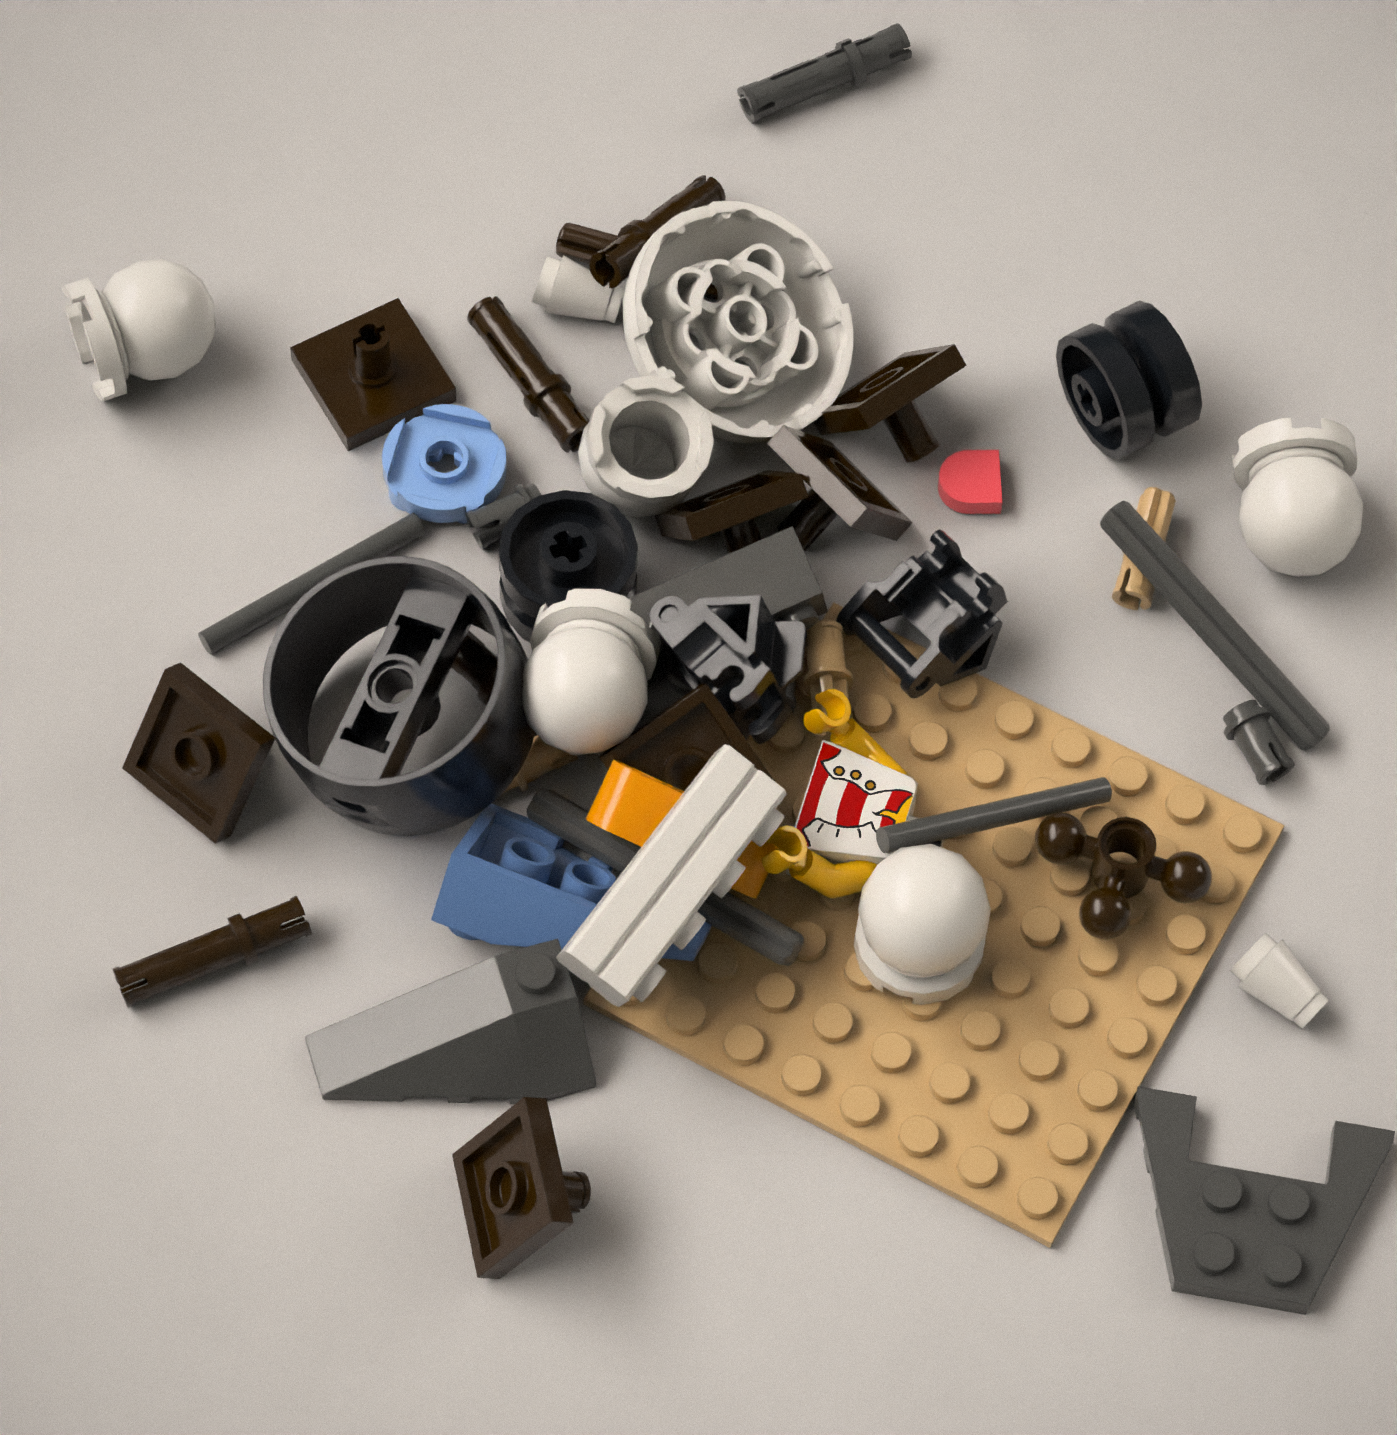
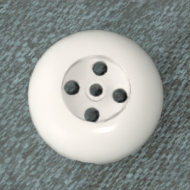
[623,200,853,443]

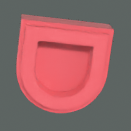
[938,450,1003,514]

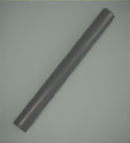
[198,513,425,655]
[876,777,1112,853]

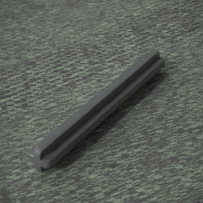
[1100,501,1330,751]
[526,788,804,966]

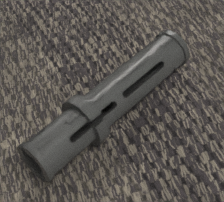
[737,23,912,123]

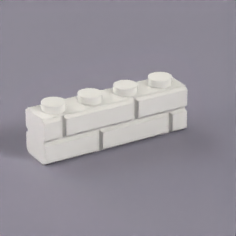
[556,744,787,1007]

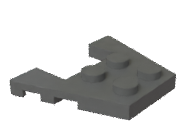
[1134,1086,1395,1315]

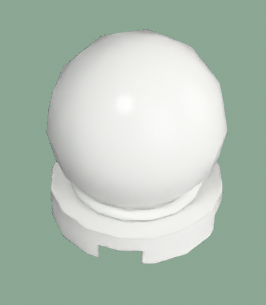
[62,259,216,401]
[578,376,714,518]
[1232,418,1363,577]
[522,589,661,756]
[854,844,991,1005]

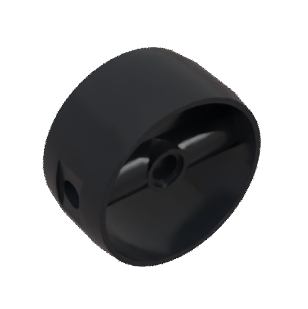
[263,556,535,836]

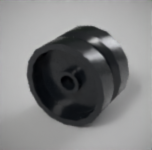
[1056,300,1202,460]
[498,490,638,642]

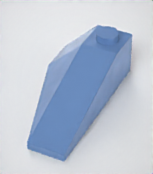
[431,804,712,961]

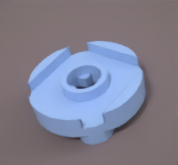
[382,404,507,524]

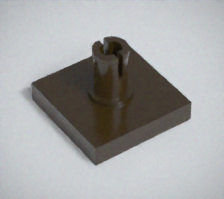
[290,298,456,451]
[814,344,967,463]
[767,425,913,551]
[655,470,809,554]
[122,662,275,844]
[598,683,775,791]
[452,1097,591,1279]

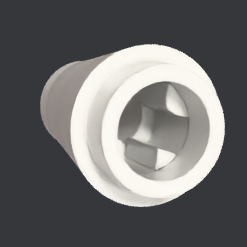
[532,255,625,323]
[1230,933,1329,1029]

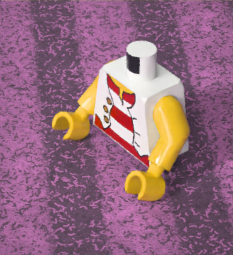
[762,689,944,899]

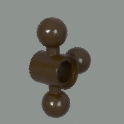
[1035,813,1212,940]

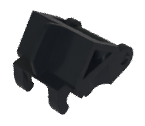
[836,530,1008,698]
[650,595,807,744]

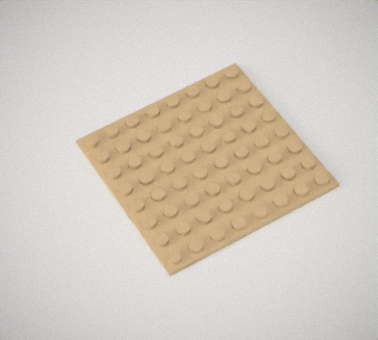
[584,602,1285,1248]

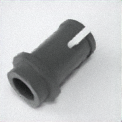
[465,483,541,549]
[1223,700,1295,785]

